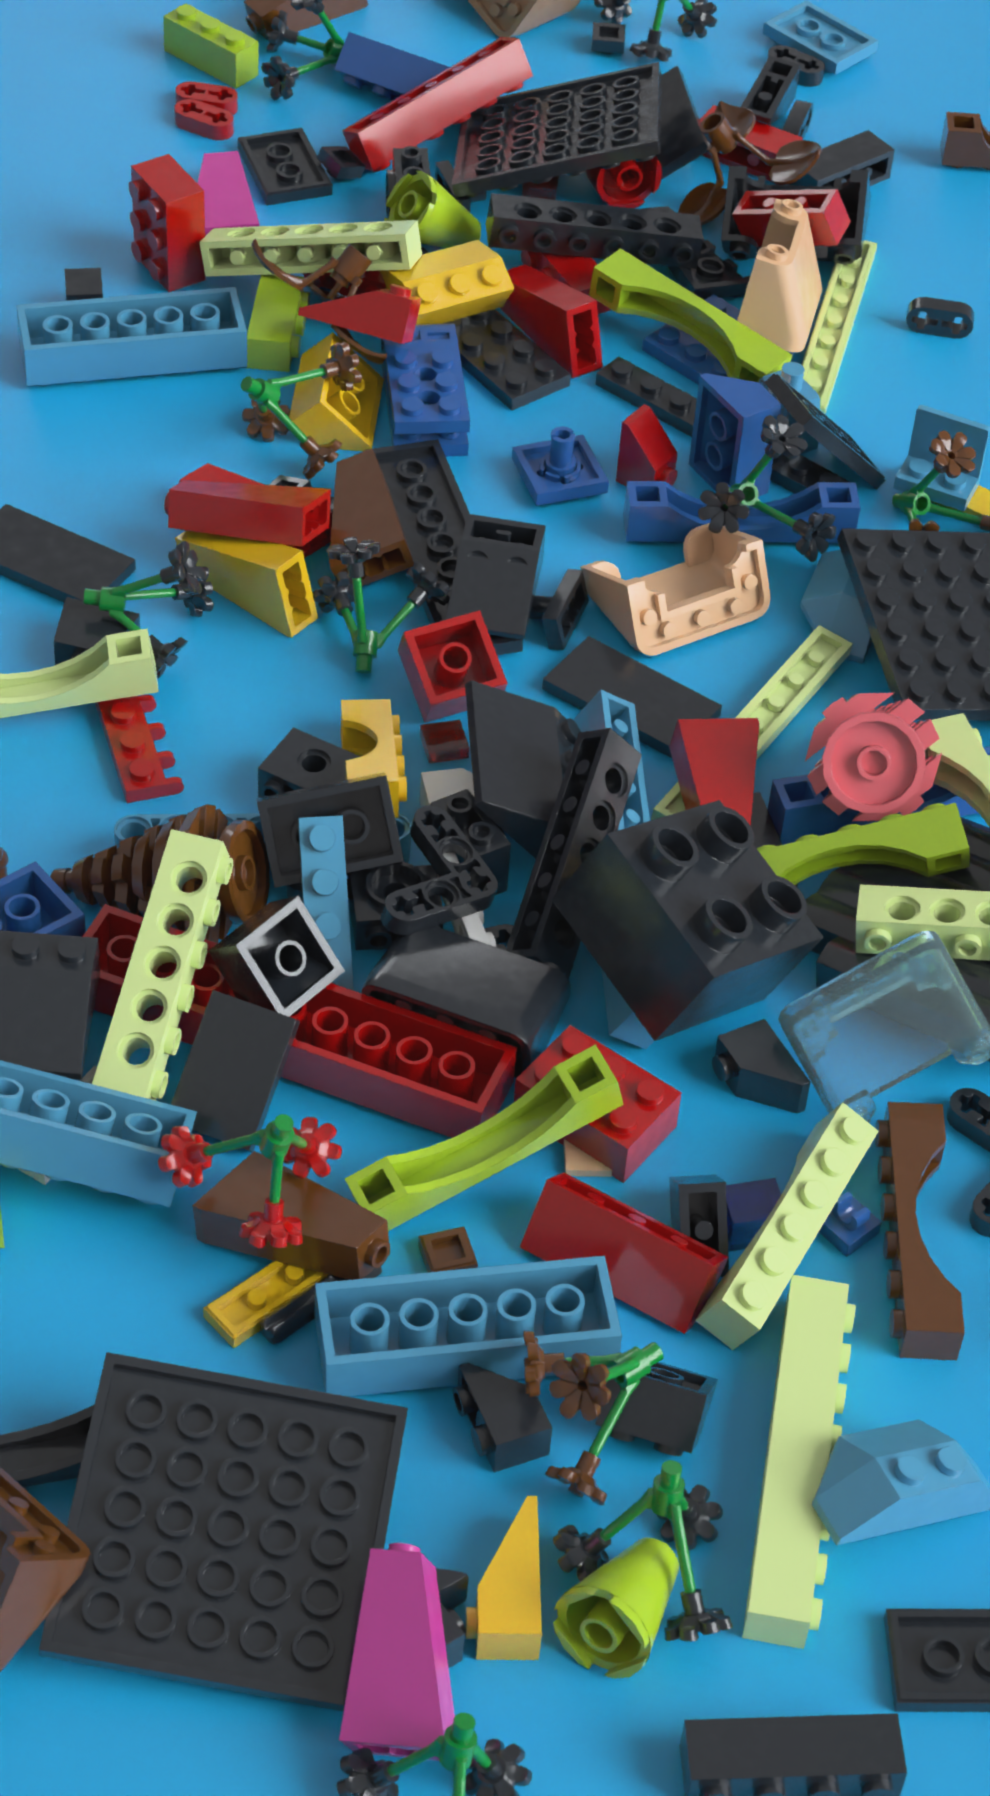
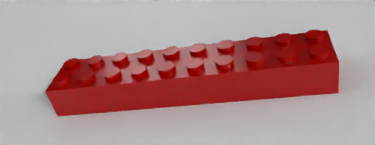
[83,904,517,1138]

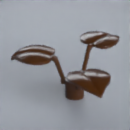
[678,101,823,226]
[252,238,387,365]

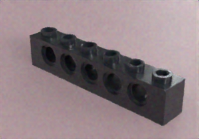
[486,193,704,269]
[505,728,642,979]

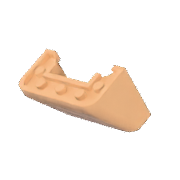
[737,199,822,352]
[580,523,770,656]

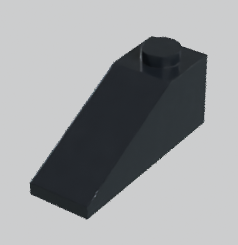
[741,55,801,124]

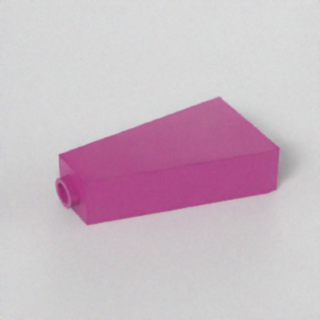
[197,151,259,236]
[339,1543,455,1761]

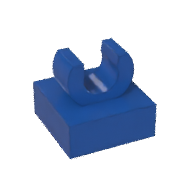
[819,1191,882,1257]

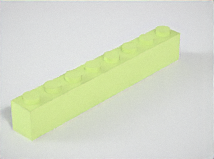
[742,1275,856,1649]

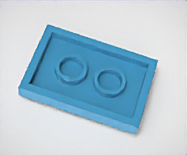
[763,0,879,75]

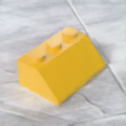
[380,240,514,325]
[289,332,384,452]

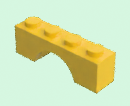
[340,699,407,818]

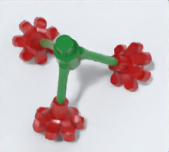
[158,1114,342,1248]

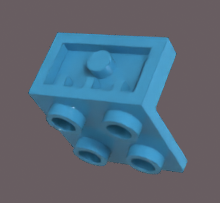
[893,405,990,511]

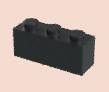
[788,130,895,187]

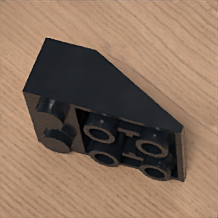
[446,514,546,640]

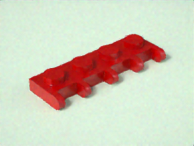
[95,695,184,803]

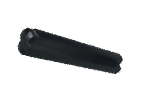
[260,1266,382,1344]

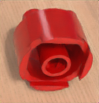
[585,155,662,208]

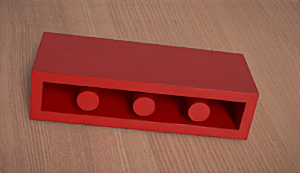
[519,1172,729,1334]

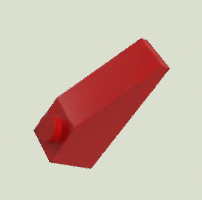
[298,284,422,344]

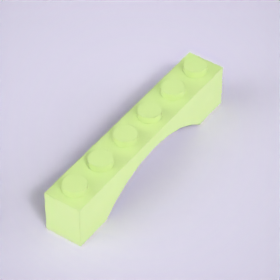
[0,629,159,718]
[925,713,990,827]
[695,1102,878,1350]

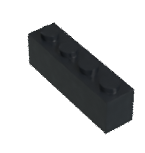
[679,1713,907,1796]

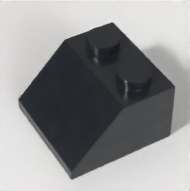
[208,896,345,1017]
[595,1351,718,1456]

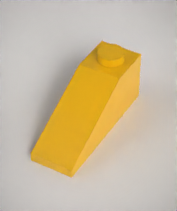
[465,1496,542,1660]

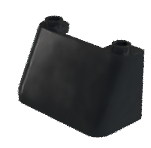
[721,166,871,265]
[361,925,571,1078]

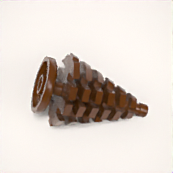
[50,804,270,943]

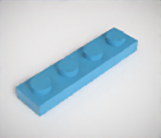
[298,815,354,991]

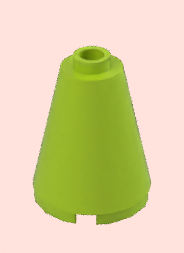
[384,171,481,248]
[553,1537,679,1679]

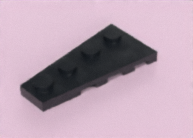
[643,206,750,300]

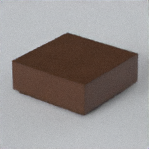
[418,1226,478,1272]

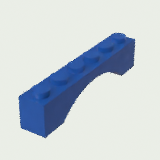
[623,481,861,543]
[767,747,990,844]

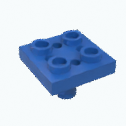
[512,426,609,506]

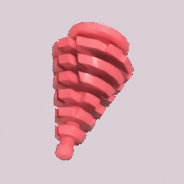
[805,693,942,821]

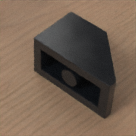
[712,1019,811,1114]
[669,1174,729,1277]

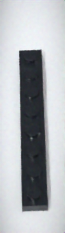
[596,357,852,494]

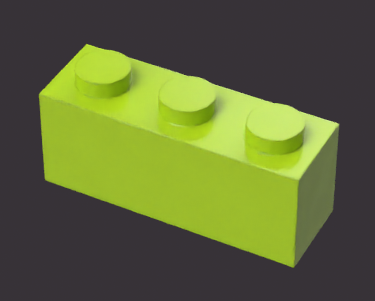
[163,3,258,89]
[246,274,310,372]

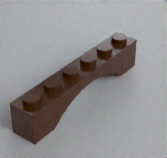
[875,1102,965,1361]

